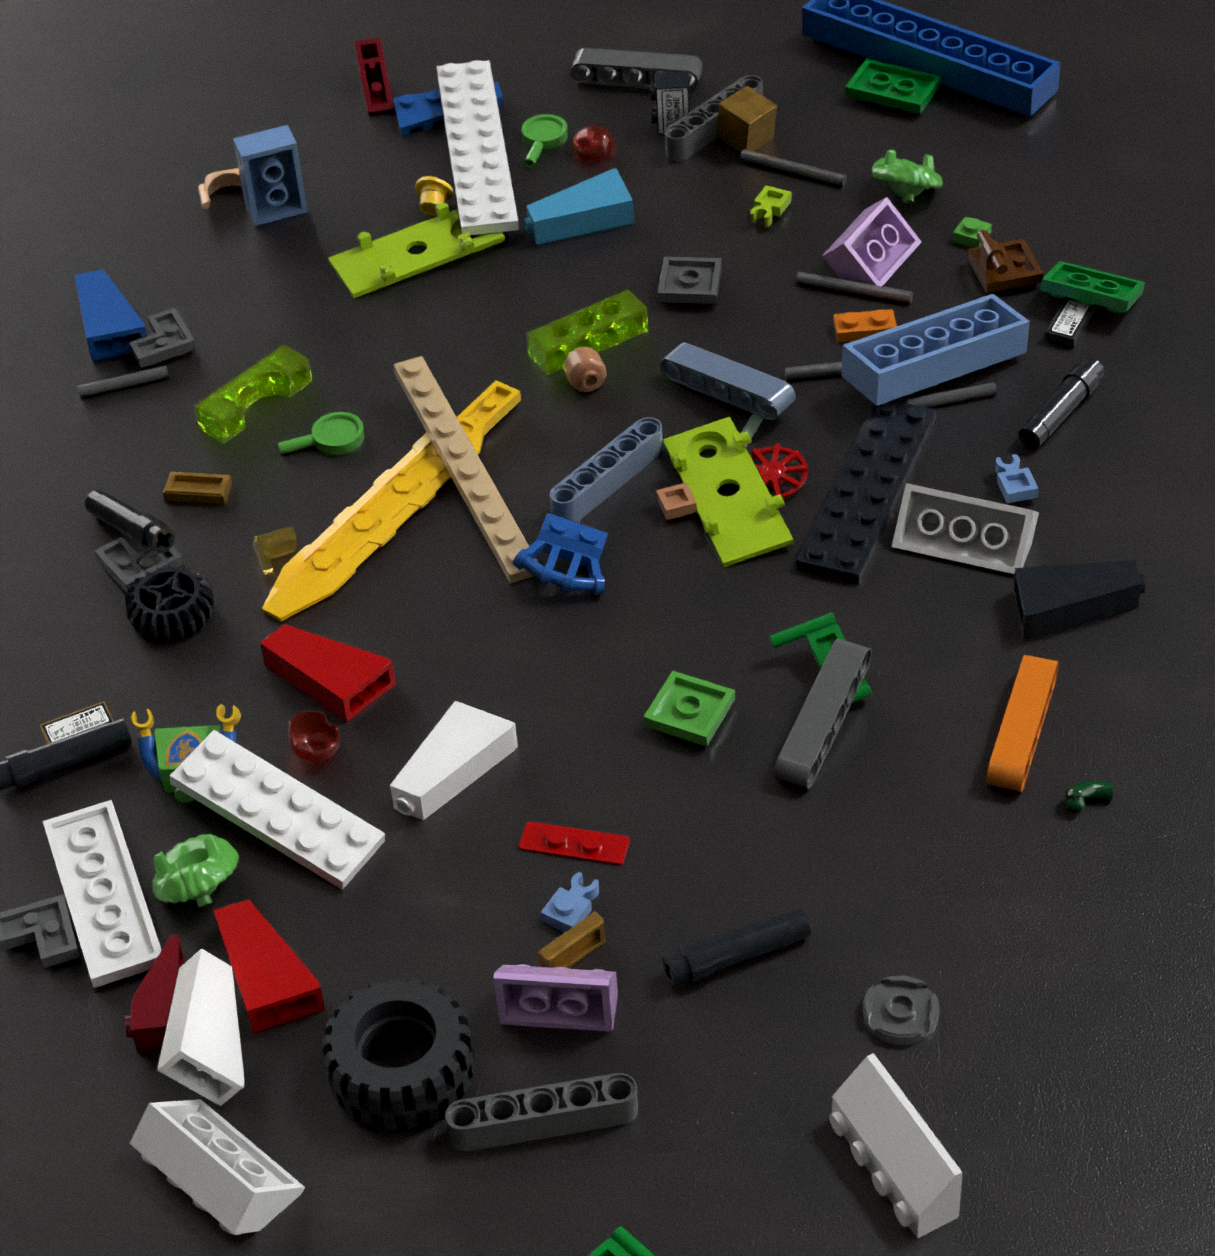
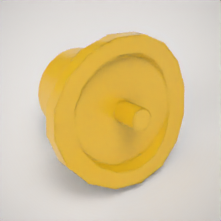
[415,176,454,216]

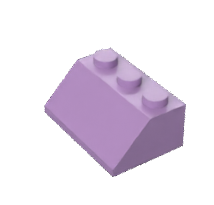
[822,197,921,286]
[493,964,618,1032]

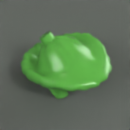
[872,150,943,204]
[152,834,239,907]

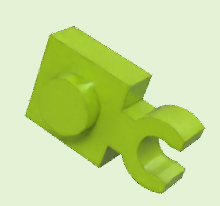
[750,185,792,227]

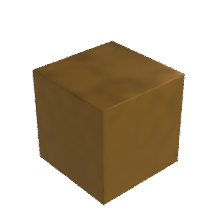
[716,86,777,153]

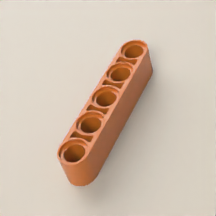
[986,655,1059,792]

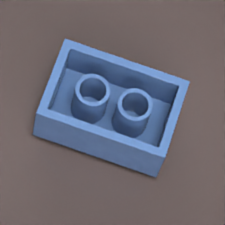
[233,125,308,226]

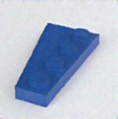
[393,82,503,137]

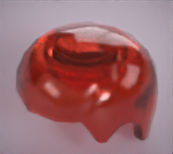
[572,124,617,163]
[288,711,341,762]

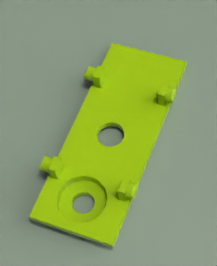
[328,202,505,298]
[663,417,794,567]

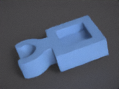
[995,454,1039,503]
[540,872,599,932]

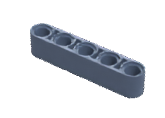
[660,342,796,420]
[550,417,663,523]

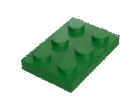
[845,58,942,114]
[1040,261,1145,313]

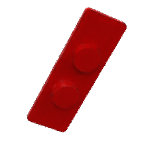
[519,821,630,865]

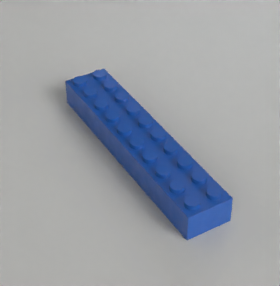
[802,0,1061,117]

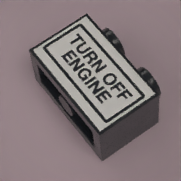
[650,71,690,134]

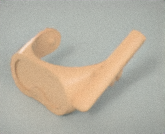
[198,168,242,209]

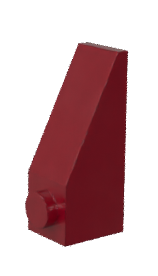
[354,38,394,115]
[125,934,185,1052]

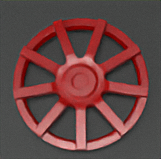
[749,444,808,499]

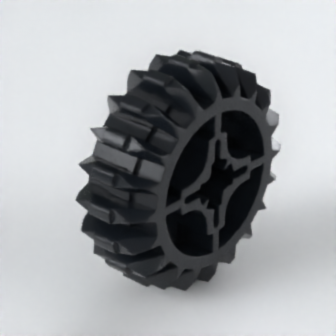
[125,564,215,642]

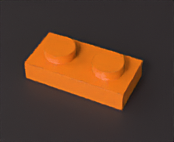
[833,309,897,343]

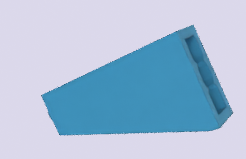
[523,169,634,245]

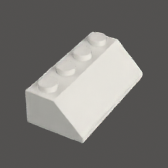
[892,483,1039,574]
[829,1053,962,1239]
[130,1099,305,1235]

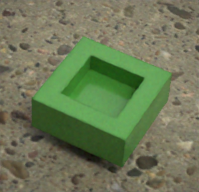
[953,216,992,248]

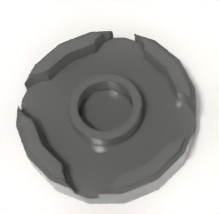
[863,975,940,1045]

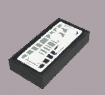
[1045,297,1095,348]

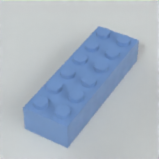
[841,294,1030,406]

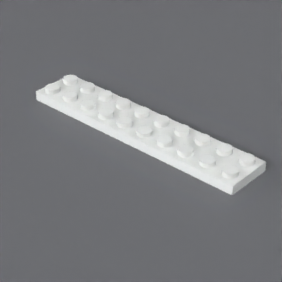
[436,60,519,235]

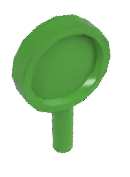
[521,114,568,168]
[278,412,365,455]

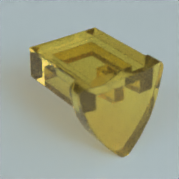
[253,526,297,575]

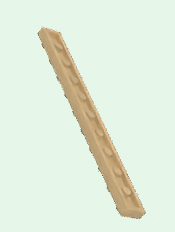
[394,356,538,584]

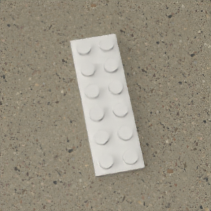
[170,730,385,890]
[43,800,161,988]

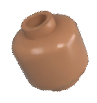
[563,347,607,392]

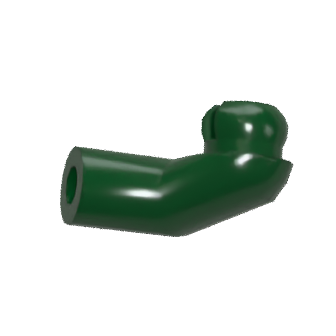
[1064,781,1113,810]

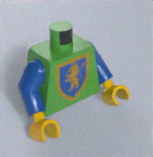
[131,704,241,803]

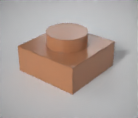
[656,483,697,520]

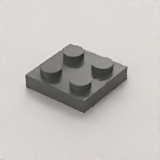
[658,257,722,305]

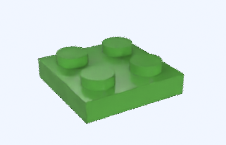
[643,671,735,746]

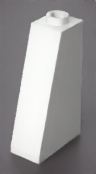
[390,701,518,820]
[157,948,245,1106]

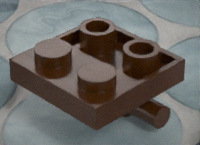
[968,230,1044,293]

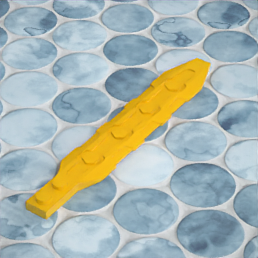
[262,380,521,622]

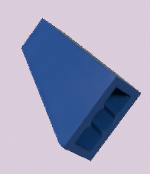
[75,269,147,361]

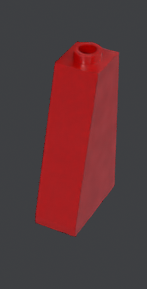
[260,624,396,723]
[214,899,326,1033]

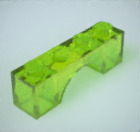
[195,344,312,444]

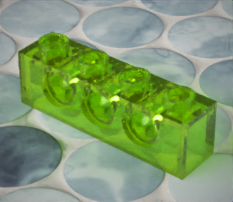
[526,289,648,375]

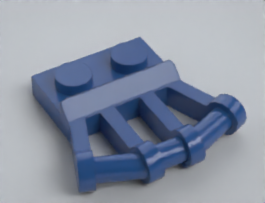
[513,513,608,595]

